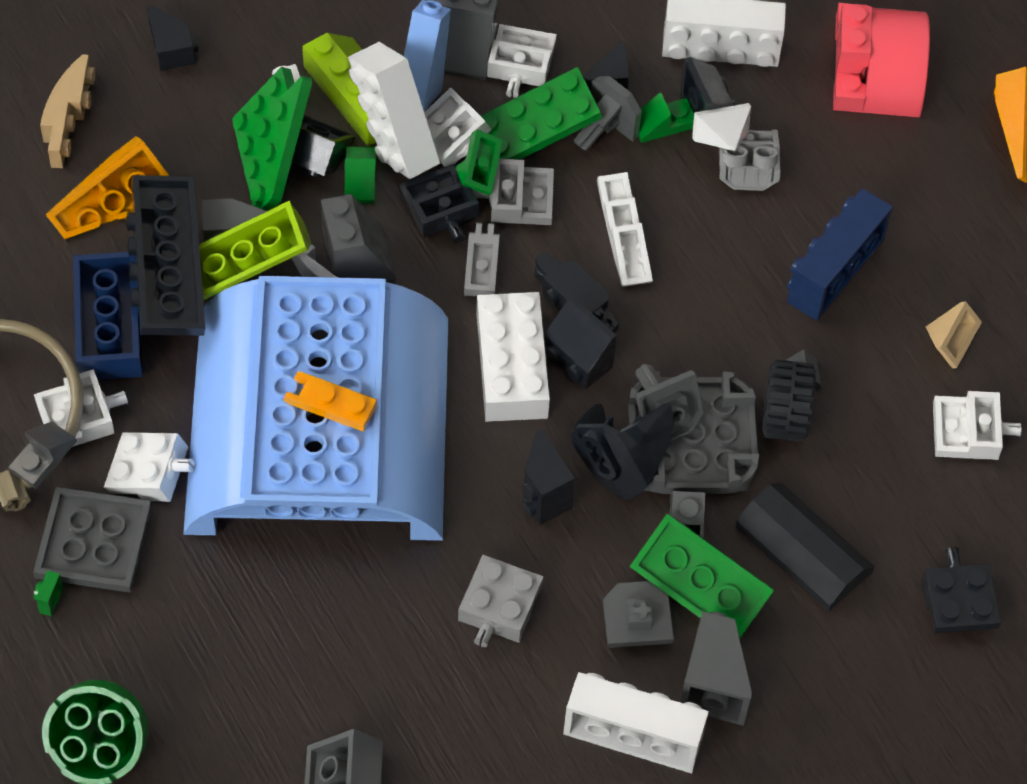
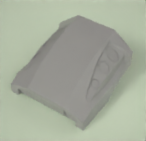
[718,130,781,191]

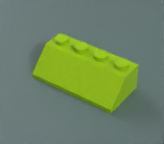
[302,33,376,147]
[199,201,311,300]

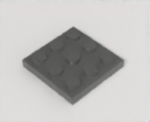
[33,487,152,593]

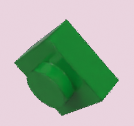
[34,570,63,616]

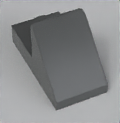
[9,421,77,489]

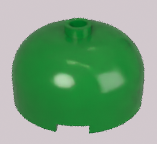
[42,680,148,784]

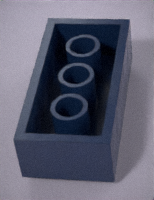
[787,188,893,321]
[73,252,143,380]

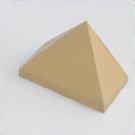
[926,301,982,368]

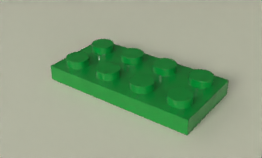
[481,67,603,160]
[630,513,775,639]

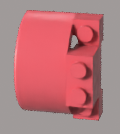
[833,3,930,117]

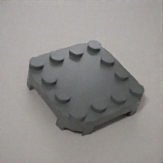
[628,371,759,494]

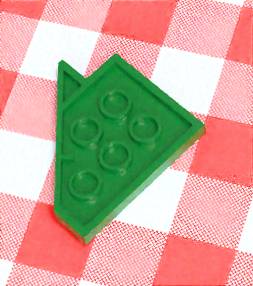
[232,67,312,211]

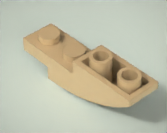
[40,54,95,168]

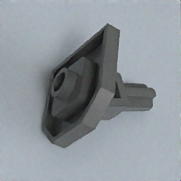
[574,76,642,151]
[635,364,703,441]
[602,581,674,648]

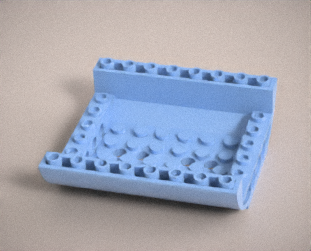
[183,276,448,541]

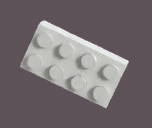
[662,0,786,67]
[348,42,440,179]
[476,292,550,422]
[563,672,709,774]

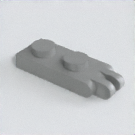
[464,222,500,296]

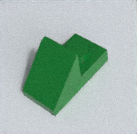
[638,93,694,143]
[456,129,503,195]
[345,147,376,204]

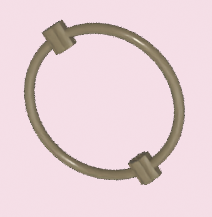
[0,319,83,512]

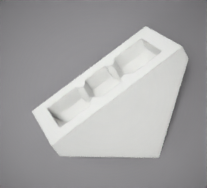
[692,103,751,151]

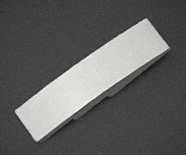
[597,172,653,287]

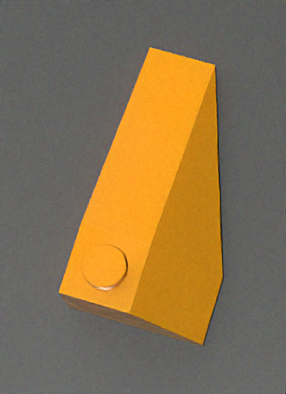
[994,67,1027,183]
[45,136,169,239]

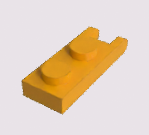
[283,371,377,432]

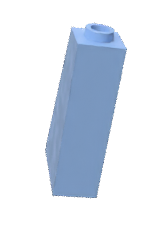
[404,0,451,112]

